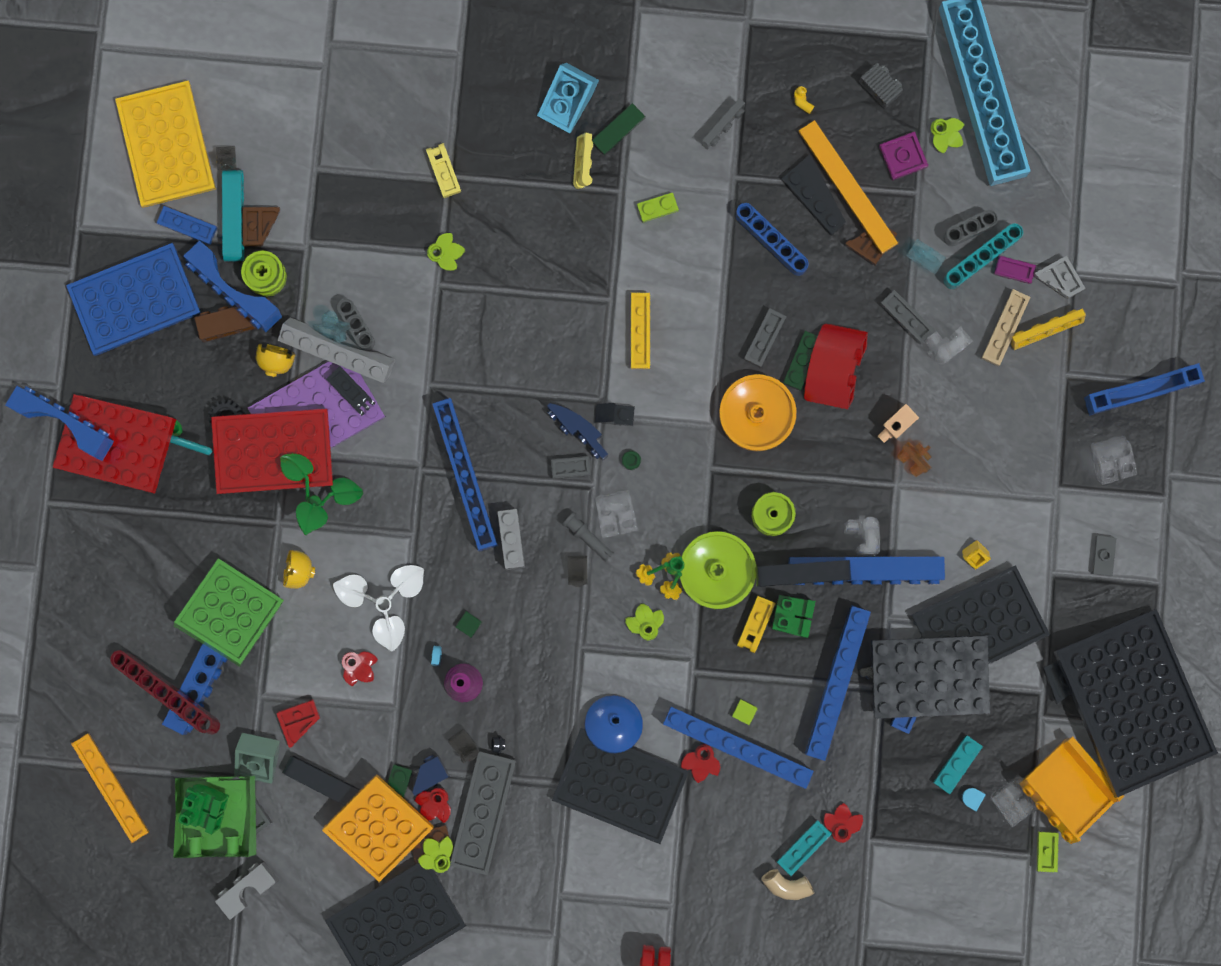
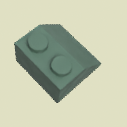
[234,733,280,784]

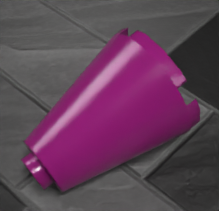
[444,664,483,702]

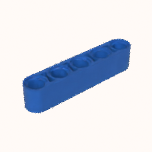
[736,203,809,276]

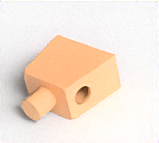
[878,404,919,444]

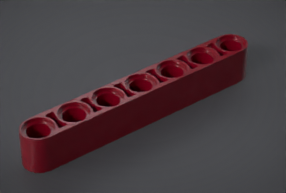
[110,650,220,735]

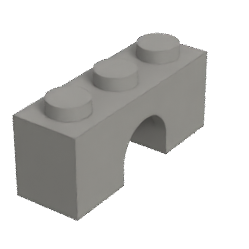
[498,509,525,570]
[215,862,278,920]

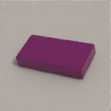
[994,255,1036,284]

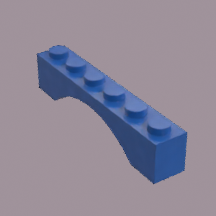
[183,241,282,332]
[1084,363,1205,416]
[5,386,114,461]

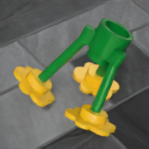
[636,553,685,600]

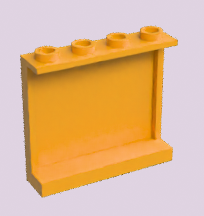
[1019,736,1124,844]

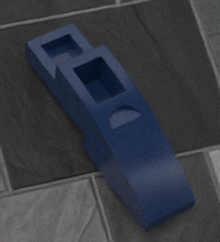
[547,403,608,461]

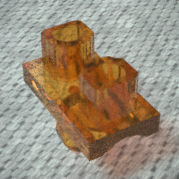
[897,442,931,477]

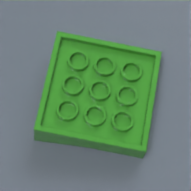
[174,559,284,667]
[173,776,256,858]

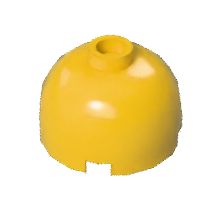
[256,344,296,377]
[283,550,315,589]

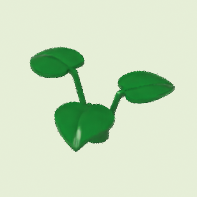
[280,454,363,535]

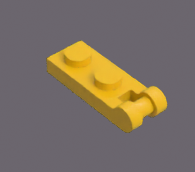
[737,596,775,653]

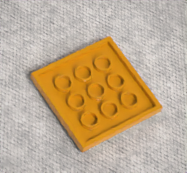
[322,774,434,882]

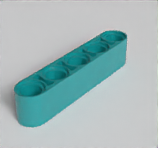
[222,170,245,262]
[944,223,1023,289]

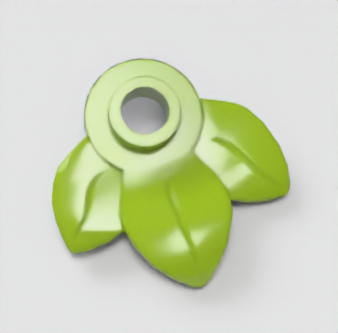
[930,118,964,154]
[427,233,465,271]
[626,604,664,641]
[418,836,453,873]

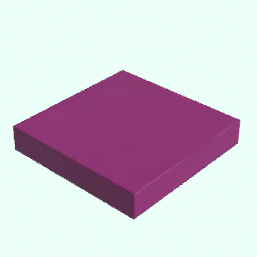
[879,132,928,180]

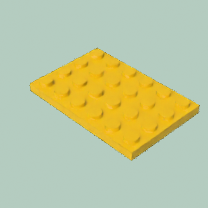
[115,80,216,208]

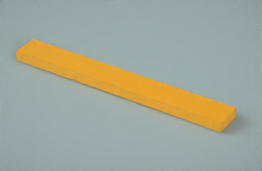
[799,120,898,254]

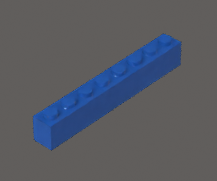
[433,398,498,552]
[788,557,945,585]
[805,606,871,761]
[663,706,814,789]

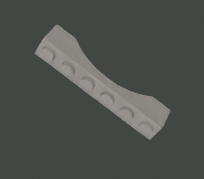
[278,317,395,383]

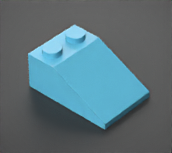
[537,63,599,133]

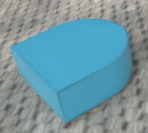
[431,646,442,666]
[962,788,986,811]

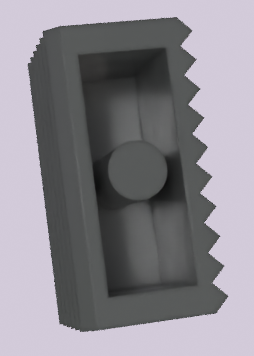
[859,63,903,109]

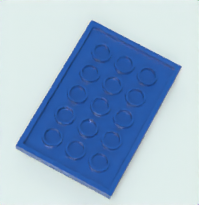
[66,243,201,356]

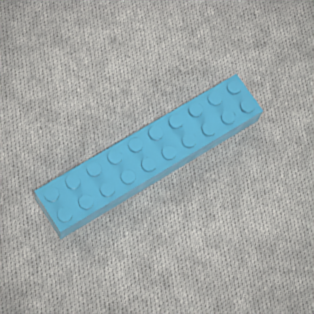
[939,0,1031,186]

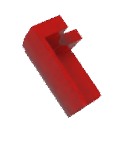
[804,324,868,409]

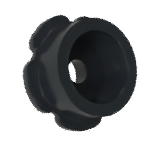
[491,735,505,754]

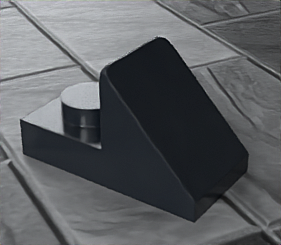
[595,403,635,426]

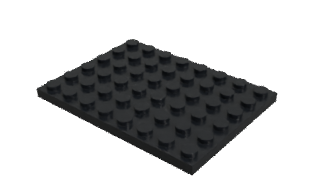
[1054,609,1218,798]

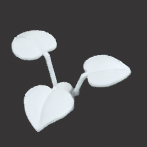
[333,565,424,651]

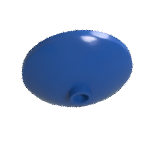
[585,695,643,753]

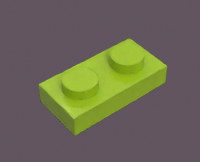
[637,192,679,223]
[1036,832,1059,873]

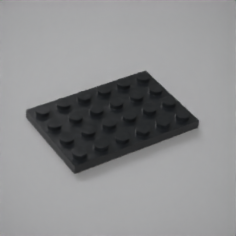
[911,565,1050,664]
[871,635,990,719]
[552,728,689,844]
[325,863,466,966]

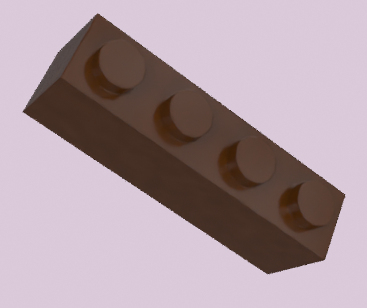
[195,297,277,342]

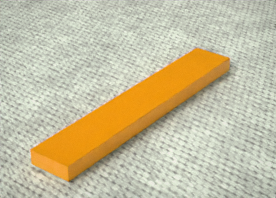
[71,733,149,843]

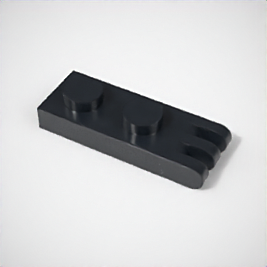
[326,366,376,416]

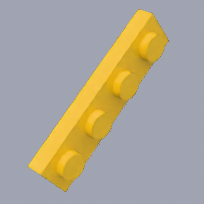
[631,293,650,369]
[1011,308,1086,350]

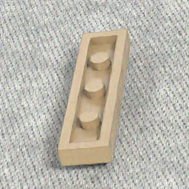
[981,289,1030,367]

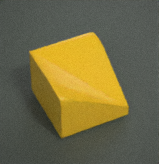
[962,540,991,570]

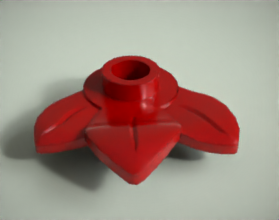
[341,651,378,686]
[681,744,720,783]
[415,788,451,823]
[824,803,863,843]

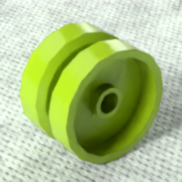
[241,250,287,297]
[751,492,796,536]

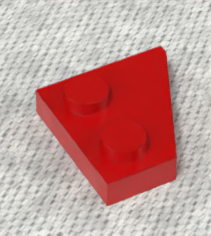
[276,699,320,748]

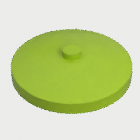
[680,532,756,609]

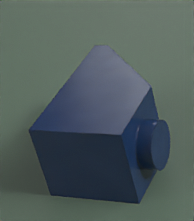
[412,755,450,796]

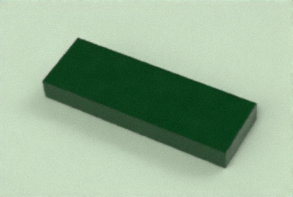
[592,103,646,156]

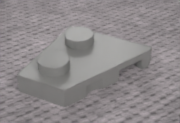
[1034,256,1086,299]

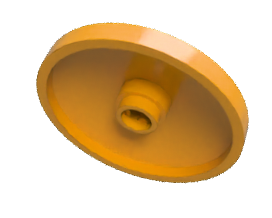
[719,374,796,451]

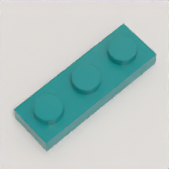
[933,735,983,794]
[777,820,831,876]

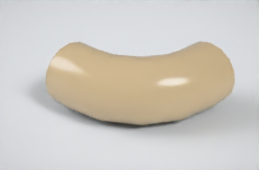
[762,869,815,900]

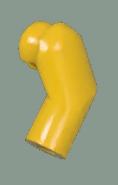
[794,86,815,114]

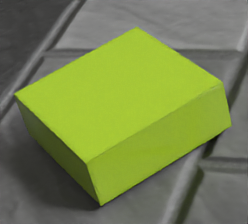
[732,699,758,725]

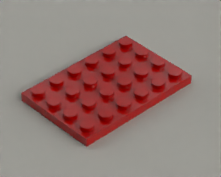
[52,394,176,494]
[211,409,333,494]

